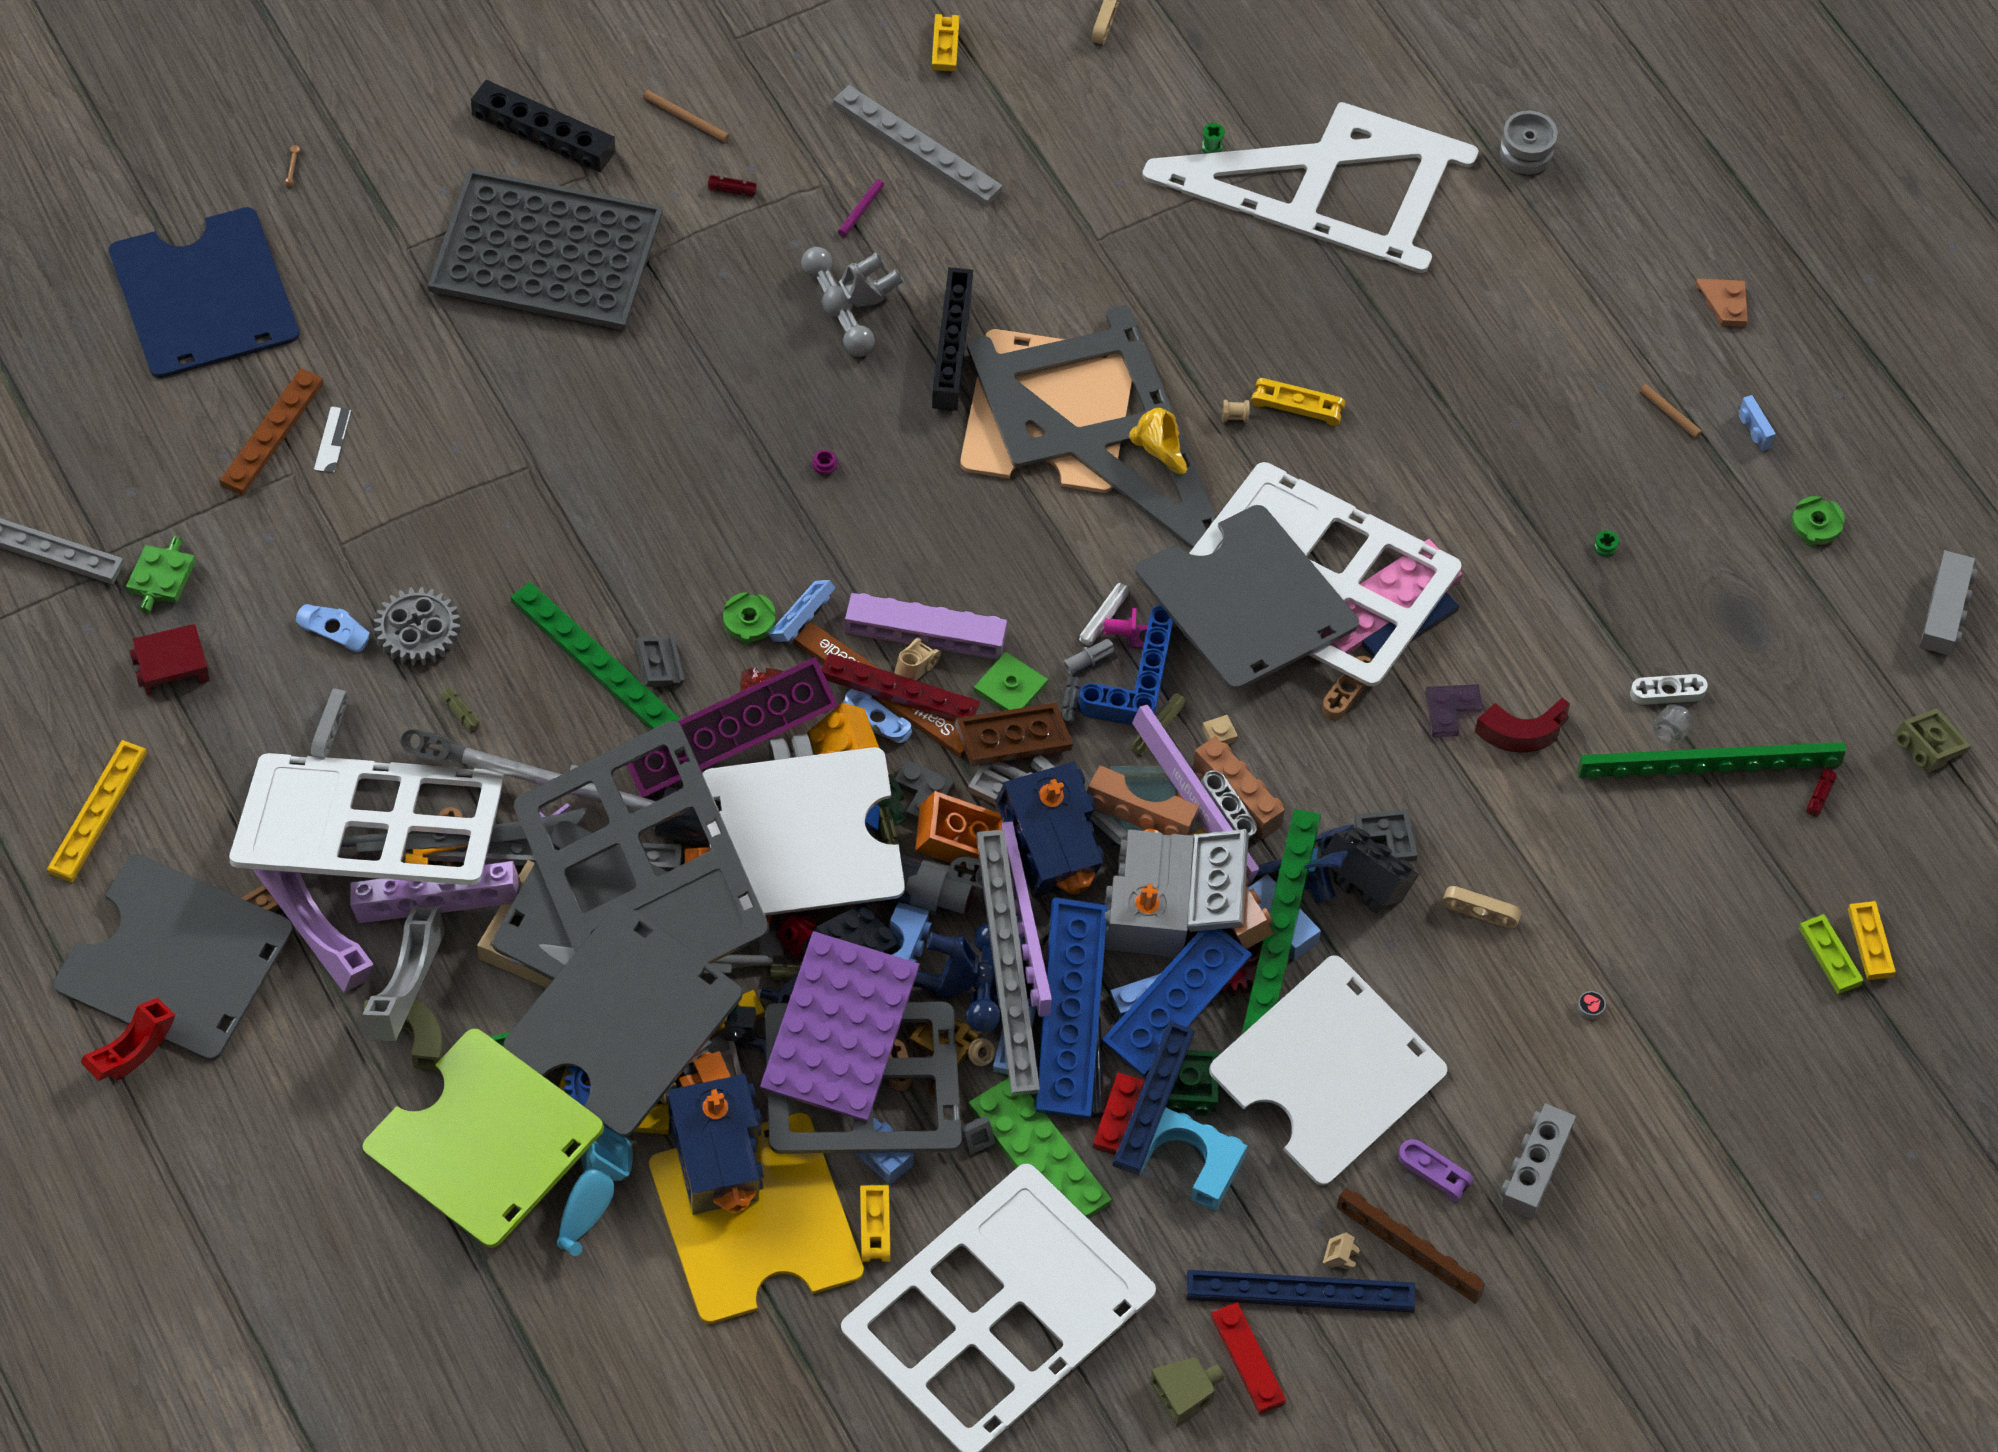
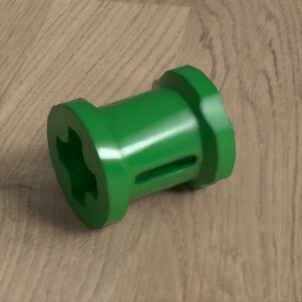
[1201,123,1225,154]

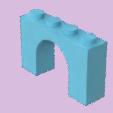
[1116,1106,1247,1212]

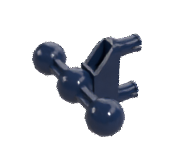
[913,922,1001,1034]

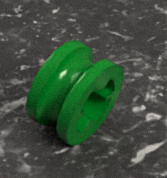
[1594,530,1619,557]

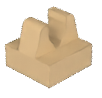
[1323,1232,1360,1269]

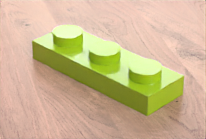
[1799,914,1864,994]

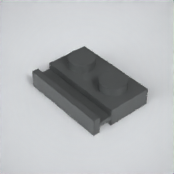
[635,636,685,687]

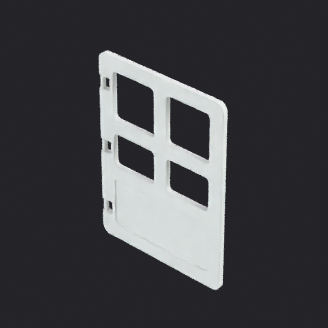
[1189,462,1461,686]
[229,753,504,885]
[841,1164,1156,1452]

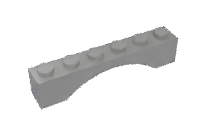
[362,906,445,1041]

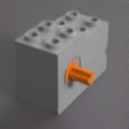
[1104,829,1193,957]

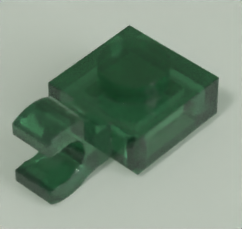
[876,774,906,824]

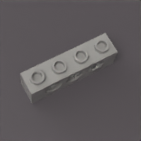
[1500,1103,1576,1220]

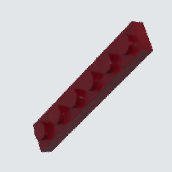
[822,653,980,722]

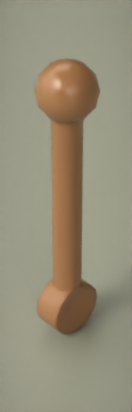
[284,145,300,187]

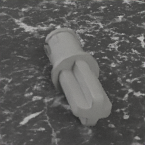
[1063,639,1115,676]

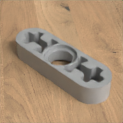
[311,688,348,759]

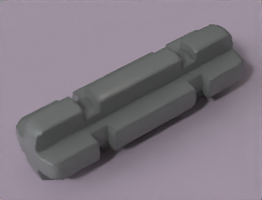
[1061,676,1081,726]

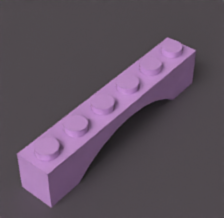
[253,869,374,992]

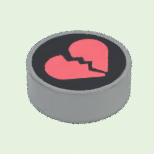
[1577,991,1606,1020]

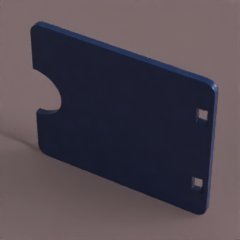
[109,207,299,378]

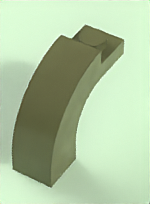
[363,999,443,1070]

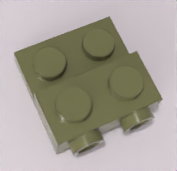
[1894,708,1971,773]

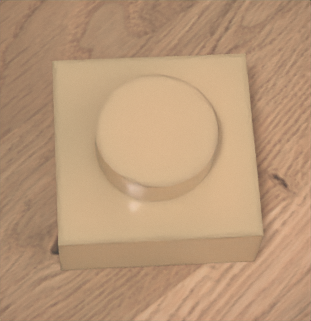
[1202,715,1238,744]

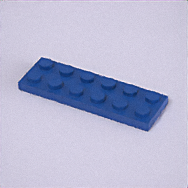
[1102,929,1252,1077]

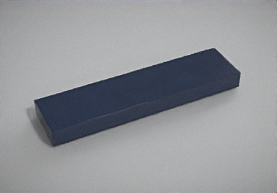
[1362,592,1459,658]

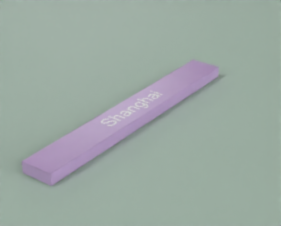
[1132,705,1259,886]

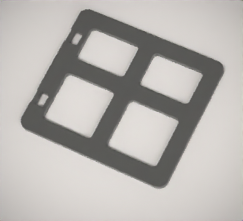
[765,1002,962,1154]

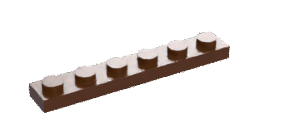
[1337,1188,1485,1304]

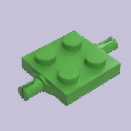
[126,536,196,614]

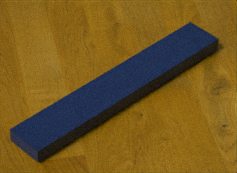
[1113,1021,1195,1176]

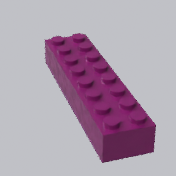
[626,657,838,798]

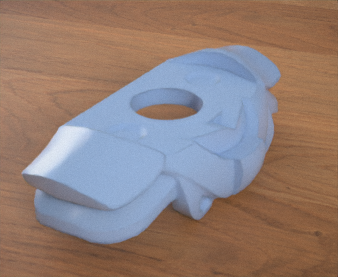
[296,604,370,652]
[843,689,912,743]

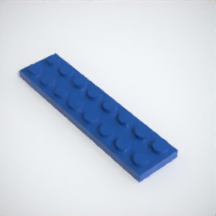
[1034,898,1108,1119]

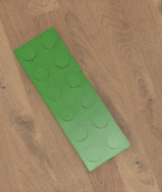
[968,1078,1112,1219]

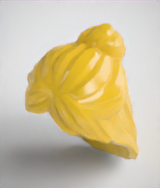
[1129,408,1187,474]

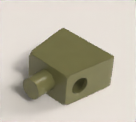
[1150,1358,1224,1427]

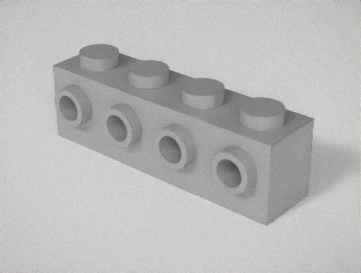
[1919,550,1977,656]

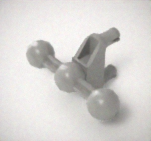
[801,246,904,357]

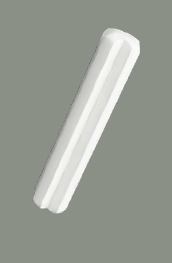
[1079,583,1129,646]

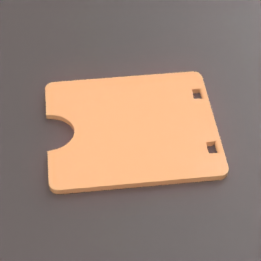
[960,329,1132,493]

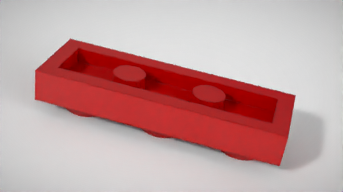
[1093,1072,1144,1155]

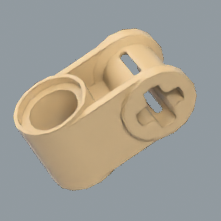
[894,637,941,680]

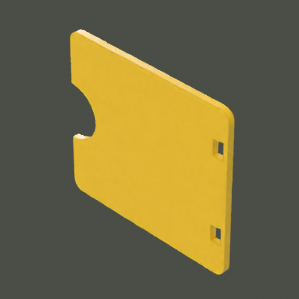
[649,1113,864,1324]

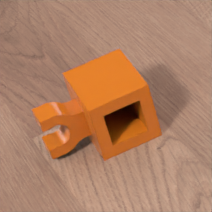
[679,1051,731,1087]

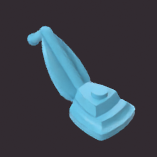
[557,1124,633,1256]

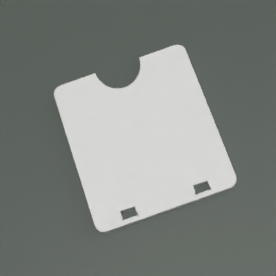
[703,747,905,916]
[1209,956,1447,1186]

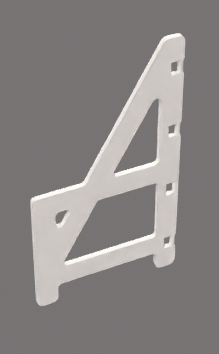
[1142,102,1478,273]

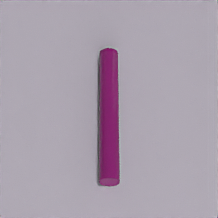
[838,179,885,237]

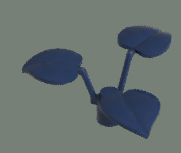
[1256,824,1355,903]

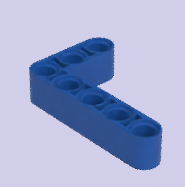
[1079,605,1173,725]

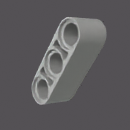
[1200,770,1257,840]

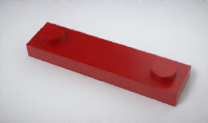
[1211,1302,1286,1415]

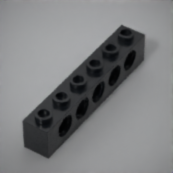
[471,80,616,173]
[932,267,974,411]

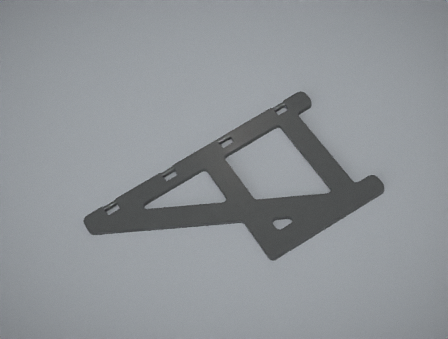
[967,305,1216,549]

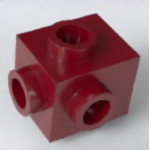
[775,914,817,958]

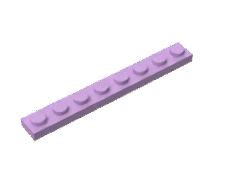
[1001,821,1052,1017]

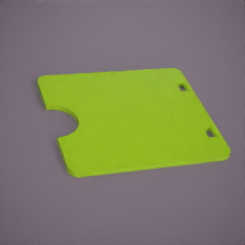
[363,1029,604,1248]

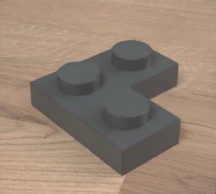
[894,760,954,822]
[1354,809,1418,862]

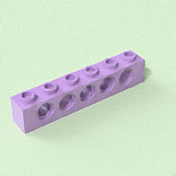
[350,861,520,924]

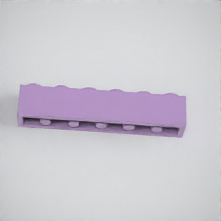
[845,593,1007,660]

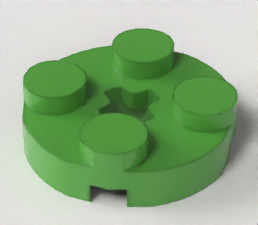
[1791,496,1845,546]
[723,592,775,645]

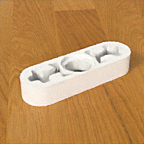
[1630,674,1708,705]

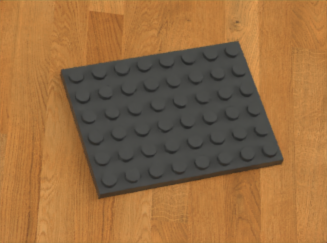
[428,169,663,331]

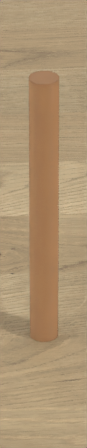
[643,90,730,143]

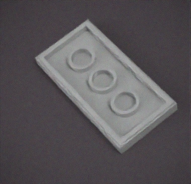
[1187,829,1249,932]

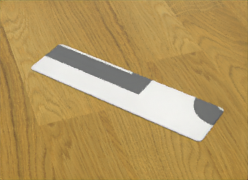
[314,407,351,473]

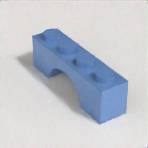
[889,902,932,962]

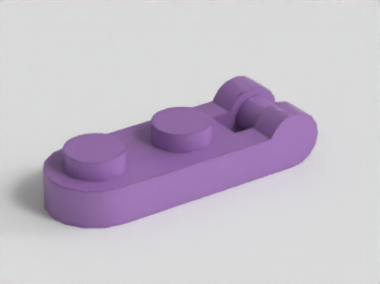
[1398,1139,1474,1202]

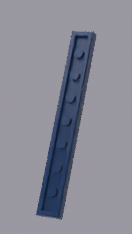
[1186,1270,1415,1313]

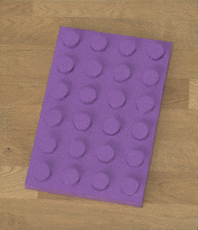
[760,931,920,1122]

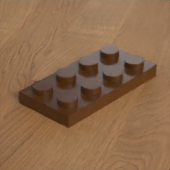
[955,703,1073,767]

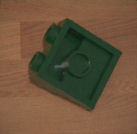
[1166,1050,1218,1116]

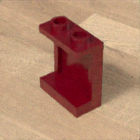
[129,624,210,695]

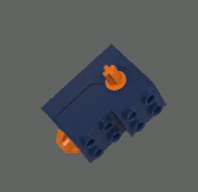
[995,761,1104,898]
[668,1074,764,1215]

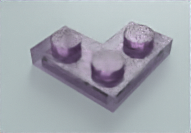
[1425,684,1482,737]

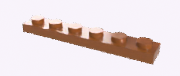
[220,368,324,496]

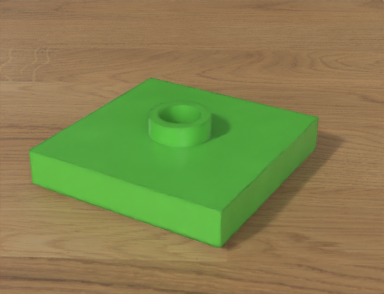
[974,652,1048,711]

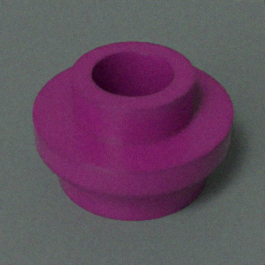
[812,450,838,475]

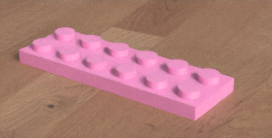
[1321,539,1463,654]

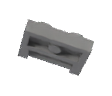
[968,762,1032,805]

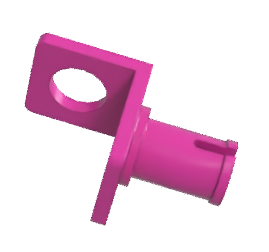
[1104,608,1160,648]

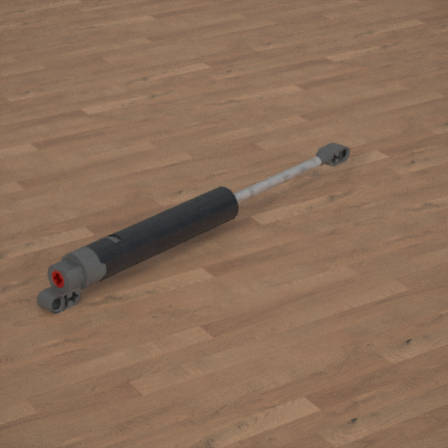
[400,729,983,917]

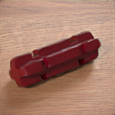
[708,175,757,197]
[1806,769,1837,817]

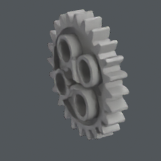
[374,587,461,666]

